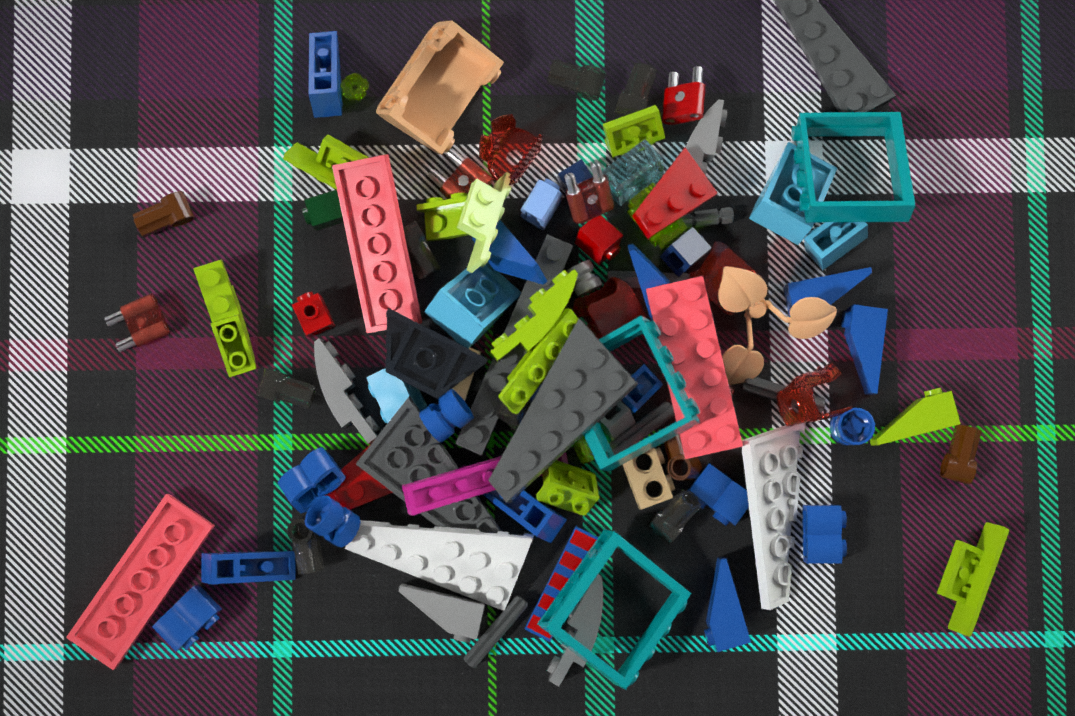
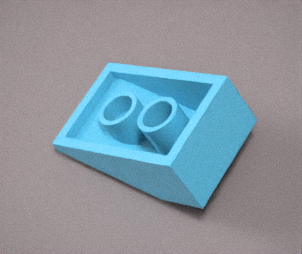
[749,142,837,245]
[424,262,522,349]

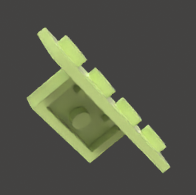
[457,172,512,273]

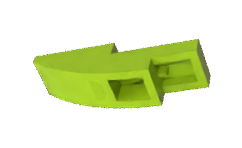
[193,259,257,377]
[490,269,578,362]

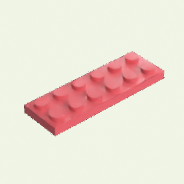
[332,154,422,333]
[646,276,743,459]
[66,494,215,670]

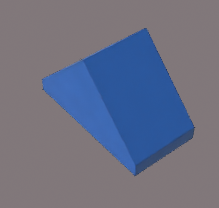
[621,364,663,414]

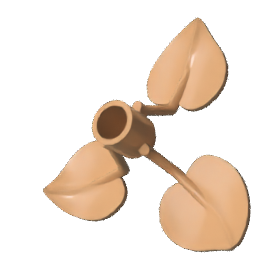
[718,266,837,385]

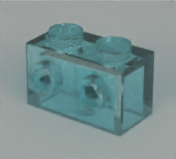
[602,139,664,206]

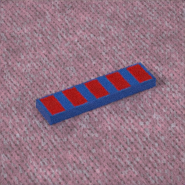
[524,526,598,642]

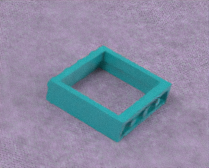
[791,112,916,223]
[584,316,701,471]
[537,529,691,690]

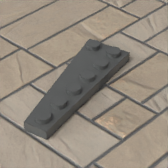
[773,0,896,112]

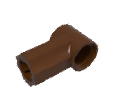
[133,191,195,237]
[940,425,982,485]
[660,426,702,480]

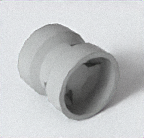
[567,260,603,297]

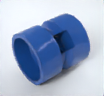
[419,389,474,443]
[830,408,875,445]
[305,495,360,547]

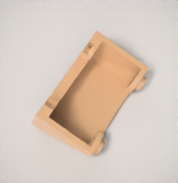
[376,20,504,155]

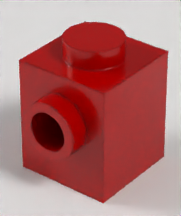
[575,213,623,265]
[292,292,336,338]

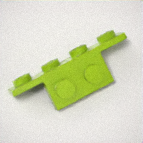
[283,134,369,189]
[499,308,578,414]
[937,522,1009,637]

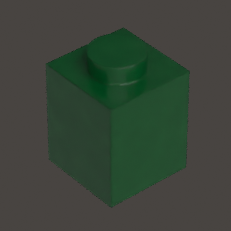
[302,189,344,231]

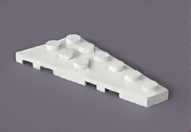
[742,422,806,610]
[345,520,534,611]

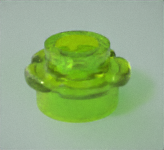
[341,73,369,100]

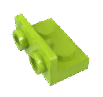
[602,105,665,157]
[417,193,469,241]
[536,460,600,516]

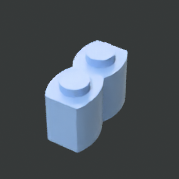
[521,179,562,230]

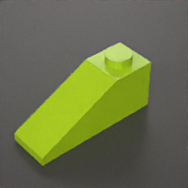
[870,387,961,446]

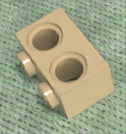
[622,447,675,510]

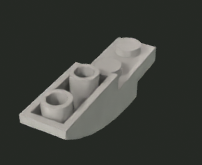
[686,99,727,213]
[314,339,380,444]
[547,573,603,686]

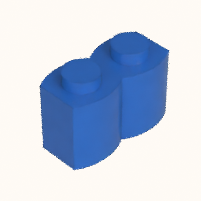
[278,447,346,513]
[688,463,749,526]
[802,505,847,564]
[152,584,222,652]

